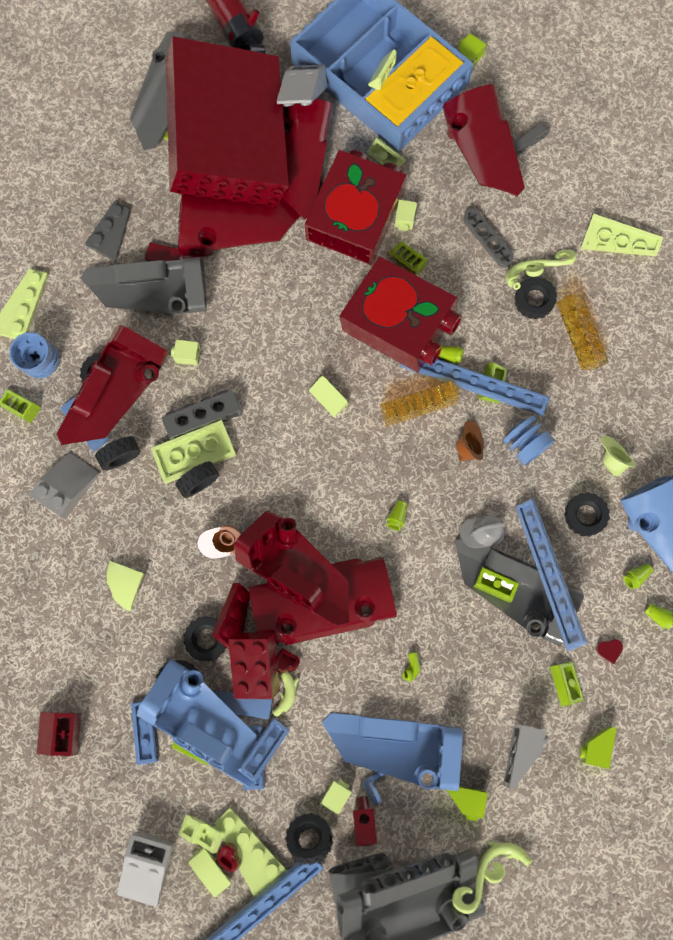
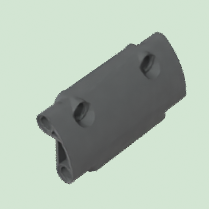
[335,849,486,940]

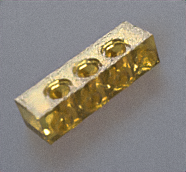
[556,294,609,370]
[380,381,459,427]

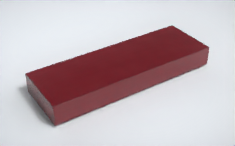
[145,242,202,268]

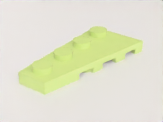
[580,214,663,256]
[0,269,48,339]
[215,807,287,898]

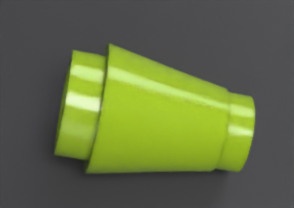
[439,346,464,364]
[386,501,408,531]
[623,563,653,589]
[645,603,673,630]

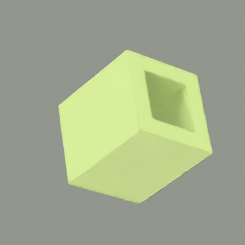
[395,200,417,231]
[171,340,200,365]
[321,779,352,815]

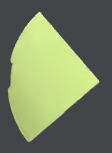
[107,561,145,611]

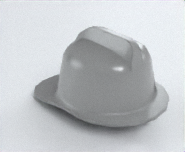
[460,516,505,548]

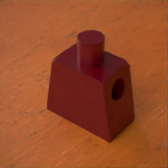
[353,796,378,847]

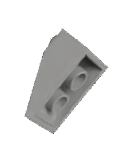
[29,452,100,520]
[503,723,548,790]

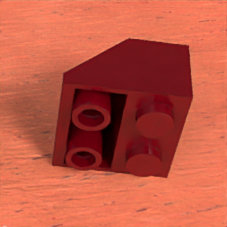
[36,712,81,756]

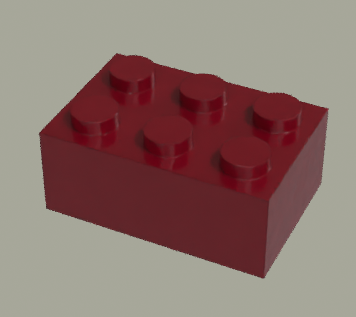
[228,632,280,699]

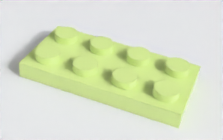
[151,420,236,484]

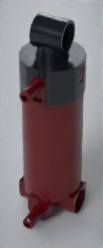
[206,0,266,54]

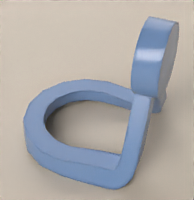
[363,772,385,806]

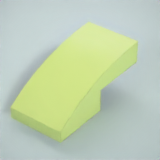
[178,814,225,853]
[188,848,231,898]

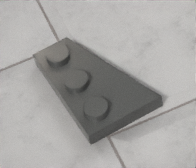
[85,201,131,262]

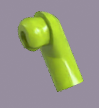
[402,652,421,682]

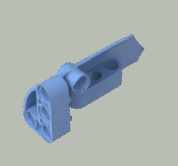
[620,475,673,574]
[136,659,260,787]
[322,713,463,791]

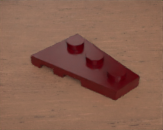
[211,583,250,650]

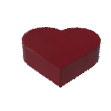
[596,639,623,664]
[277,648,300,674]
[216,842,241,872]

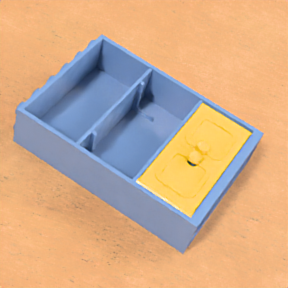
[290,0,473,153]

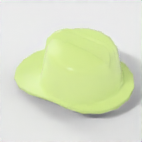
[601,435,636,476]

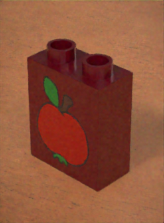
[304,150,407,265]
[339,256,462,373]

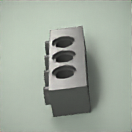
[161,390,242,440]

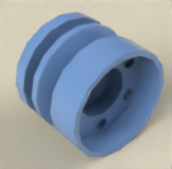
[9,332,59,379]
[503,415,556,466]

